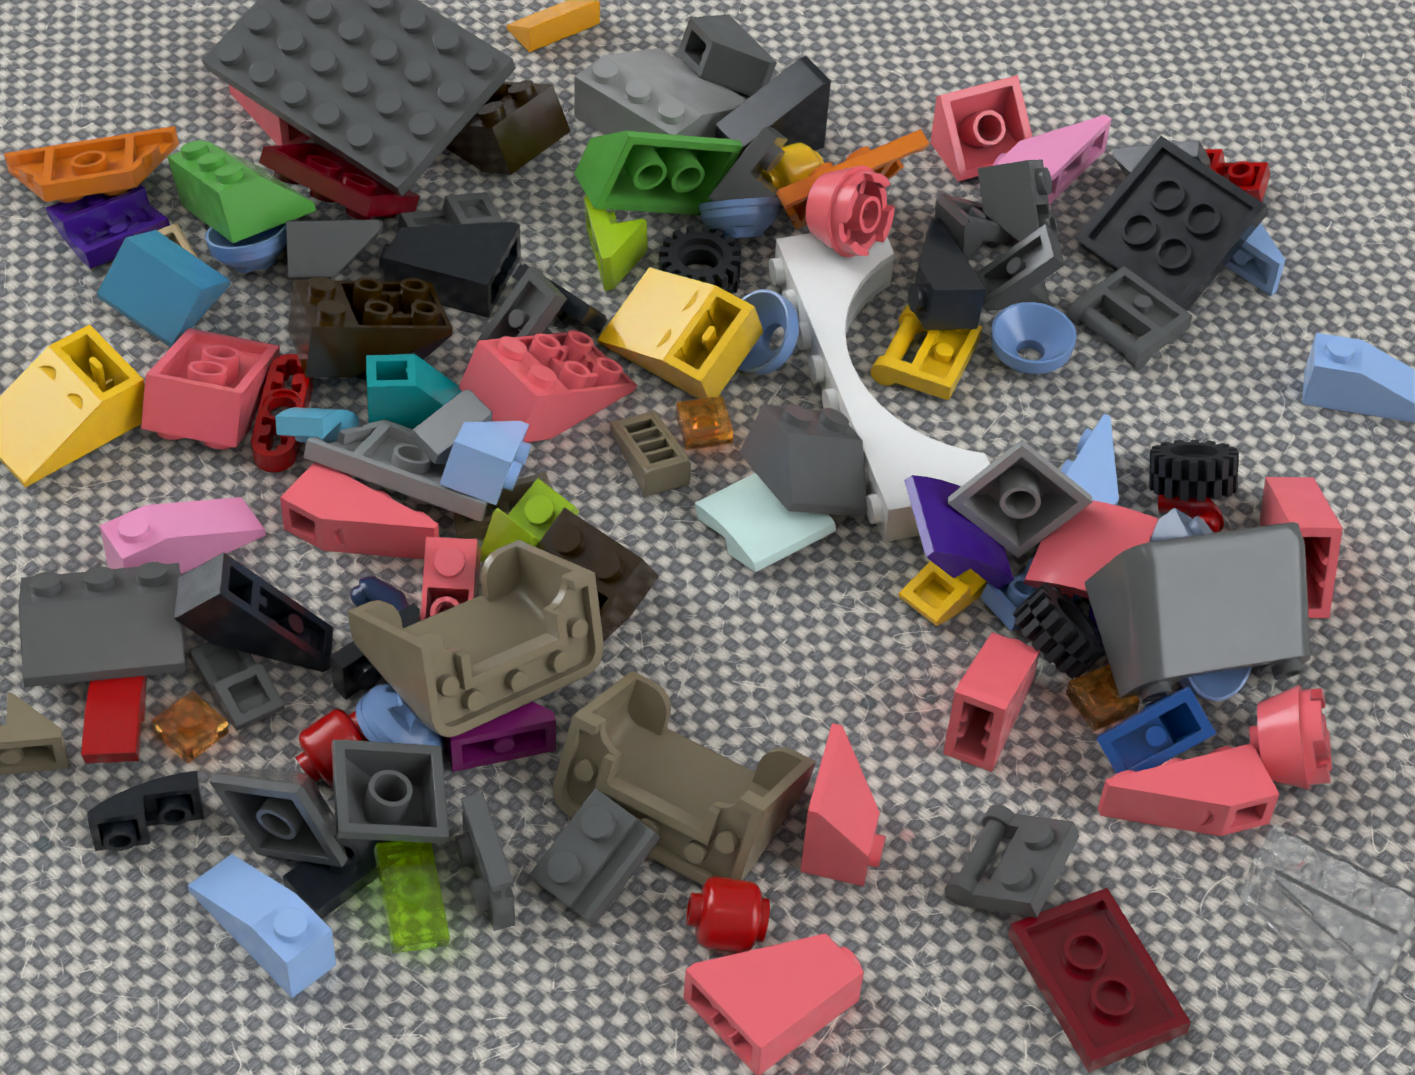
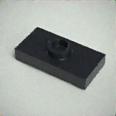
[512,263,608,333]
[283,838,405,919]

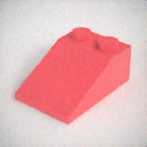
[141,328,280,449]

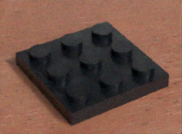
[1075,136,1269,311]

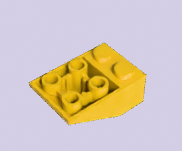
[597,267,764,406]
[0,324,145,488]

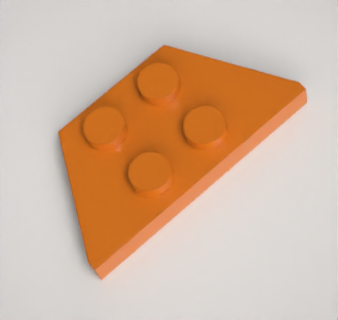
[4,126,179,203]
[776,129,930,230]

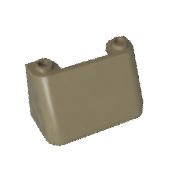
[347,540,604,737]
[553,671,816,885]

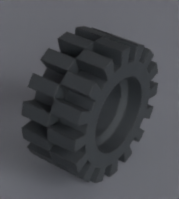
[659,225,742,294]
[1149,440,1239,501]
[1013,583,1106,679]

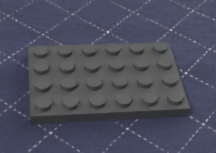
[202,0,516,197]

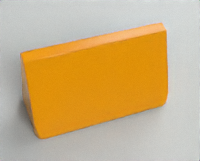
[507,0,600,52]

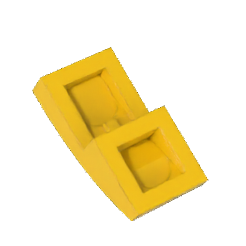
[899,561,988,626]

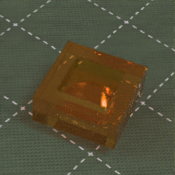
[675,396,734,450]
[1066,665,1140,731]
[151,690,229,763]

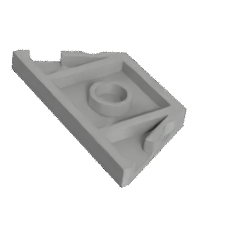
[303,420,487,522]

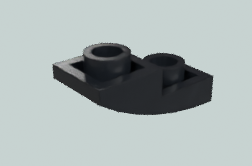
[87,770,204,851]

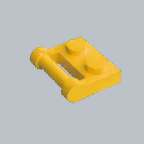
[870,305,983,401]

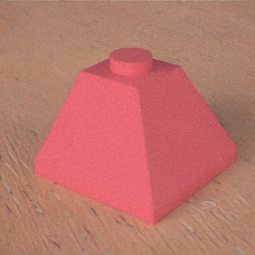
[800,723,886,887]

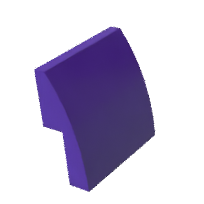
[46,184,170,269]
[904,475,1014,589]

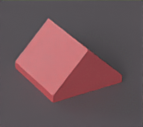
[930,75,1033,182]

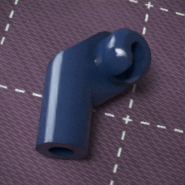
[350,576,409,612]

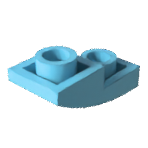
[275,407,359,443]

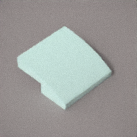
[695,473,836,572]

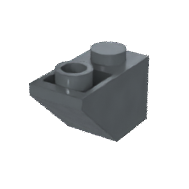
[677,14,777,96]
[978,159,1058,242]

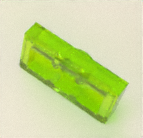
[374,841,450,954]

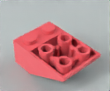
[458,330,637,442]

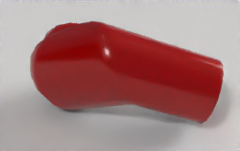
[1158,494,1224,533]

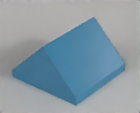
[97,230,231,348]

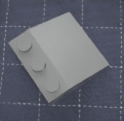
[574,48,746,138]

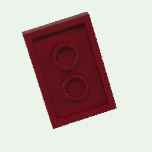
[259,143,420,220]
[1008,888,1191,1073]

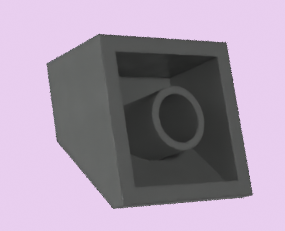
[739,404,867,516]

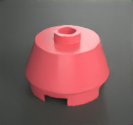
[806,166,895,257]
[1249,685,1332,790]

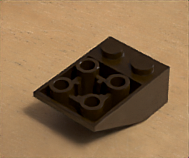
[446,80,571,175]
[288,277,453,377]
[536,507,659,642]

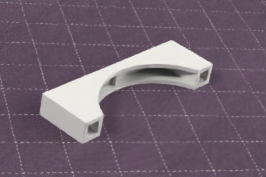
[769,233,990,542]

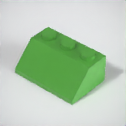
[574,131,743,215]
[167,140,316,243]

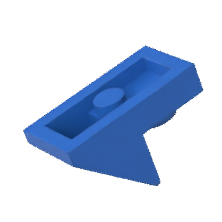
[1096,686,1217,774]

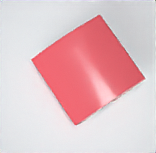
[1024,500,1158,599]

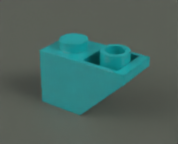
[366,354,462,429]

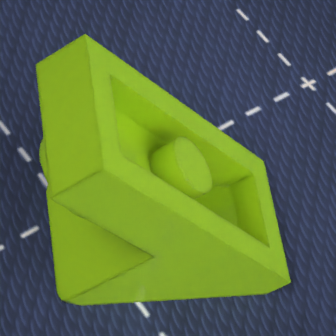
[584,196,648,291]
[480,478,580,564]

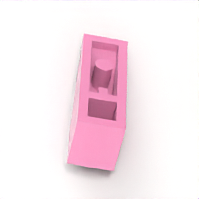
[993,115,1112,205]
[99,497,266,574]

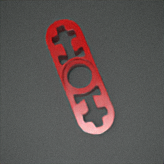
[251,354,314,473]

